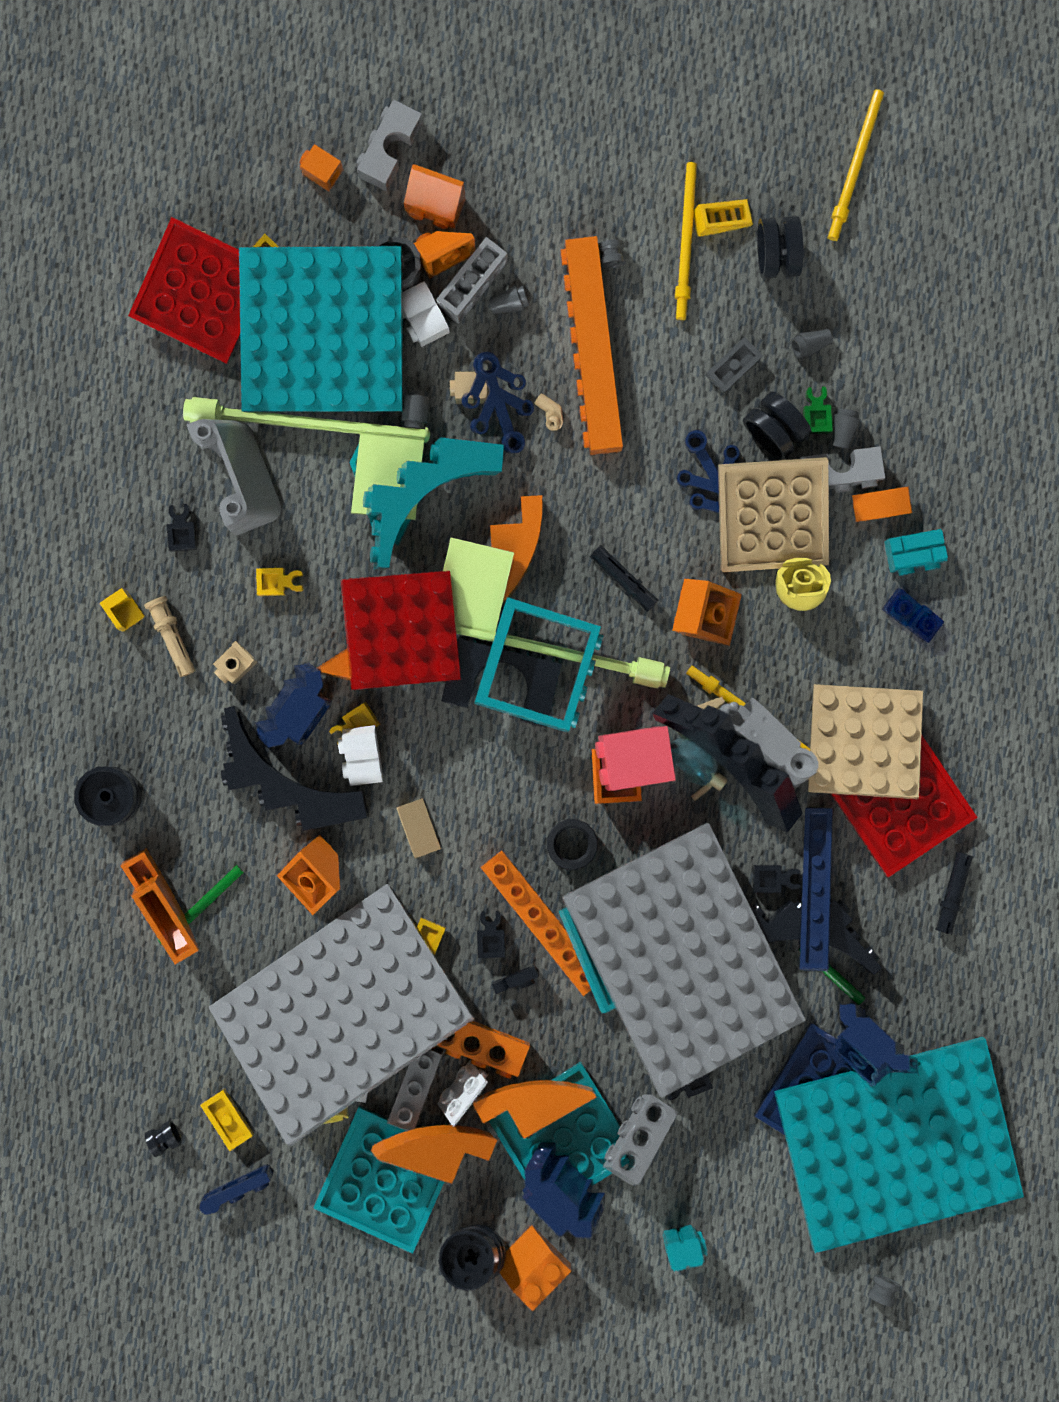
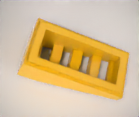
[693,199,753,237]

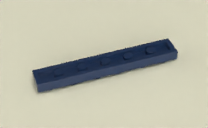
[800,808,833,971]

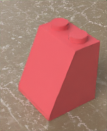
[595,726,676,791]

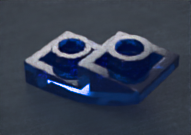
[882,588,945,643]

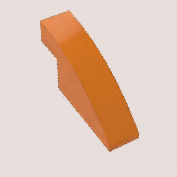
[490,495,542,606]
[121,848,199,964]
[473,1080,596,1139]
[371,1125,497,1184]

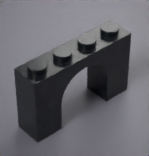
[441,635,562,728]

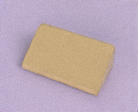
[397,798,441,858]

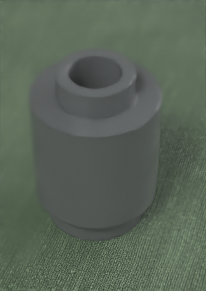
[401,391,429,429]

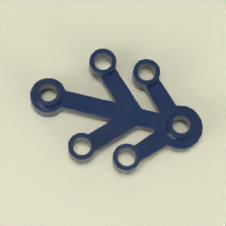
[461,352,534,453]
[676,430,740,513]

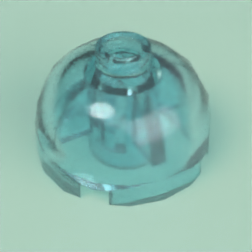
[670,735,719,786]

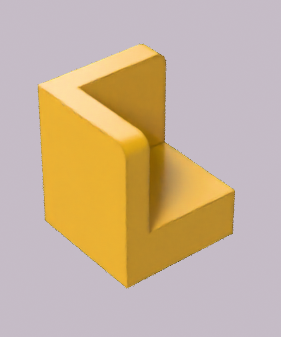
[100,588,144,632]

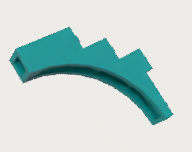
[363,437,504,571]

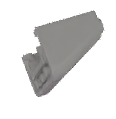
[187,419,281,536]

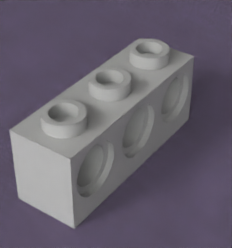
[436,237,508,324]
[387,1047,444,1131]
[603,1095,678,1185]

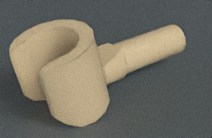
[691,773,727,801]

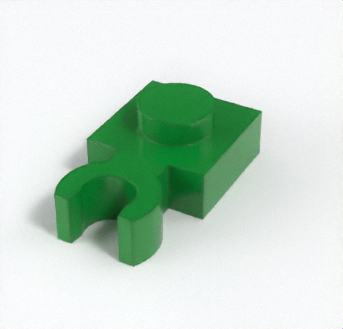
[803,387,833,434]

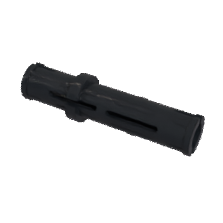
[590,545,659,612]
[935,852,973,935]

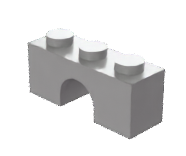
[356,99,423,192]
[800,446,885,493]

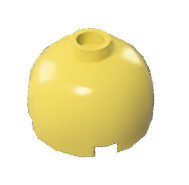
[776,558,831,611]

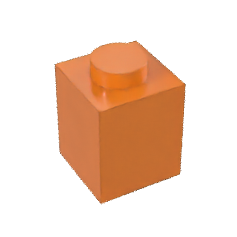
[300,144,343,191]

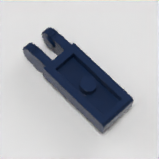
[199,1164,273,1215]

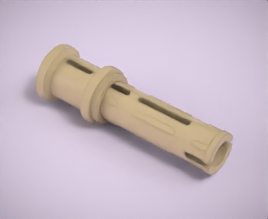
[144,596,196,678]

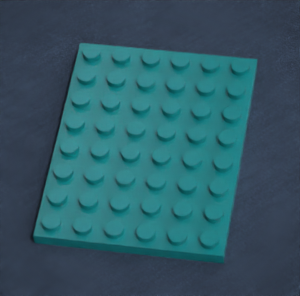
[774,1037,1024,1253]

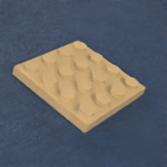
[718,457,829,572]
[808,684,923,799]

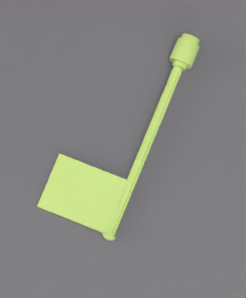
[183,397,430,520]
[443,538,670,689]

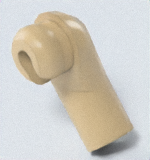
[534,393,564,431]

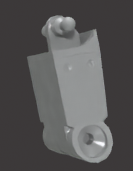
[719,697,819,790]

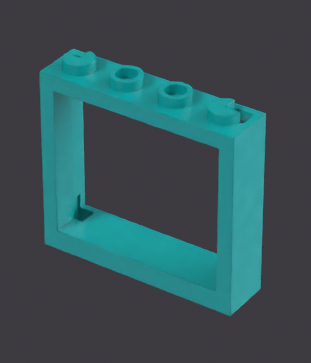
[474,597,604,733]

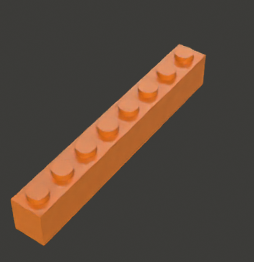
[560,236,623,455]

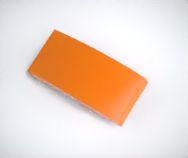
[852,486,912,522]

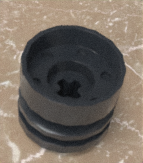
[438,1224,506,1291]

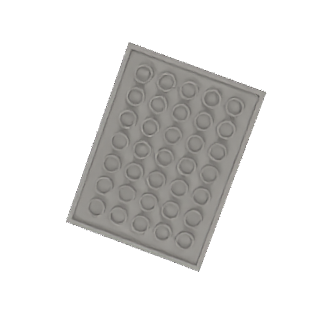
[562,823,806,1098]
[208,884,474,1146]

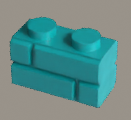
[884,529,948,576]
[662,1225,708,1272]

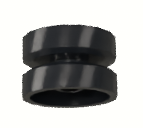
[757,216,804,279]
[743,391,812,460]
[74,767,142,826]

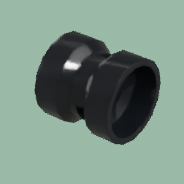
[144,1120,182,1157]

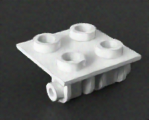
[437,1060,488,1127]

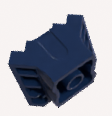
[255,663,332,747]
[835,1004,918,1087]
[522,1142,605,1238]

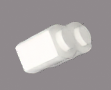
[402,281,450,347]
[338,725,383,786]

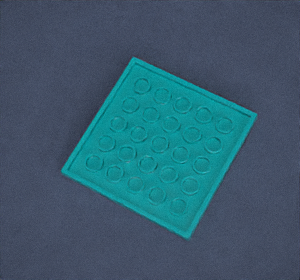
[239,246,403,412]

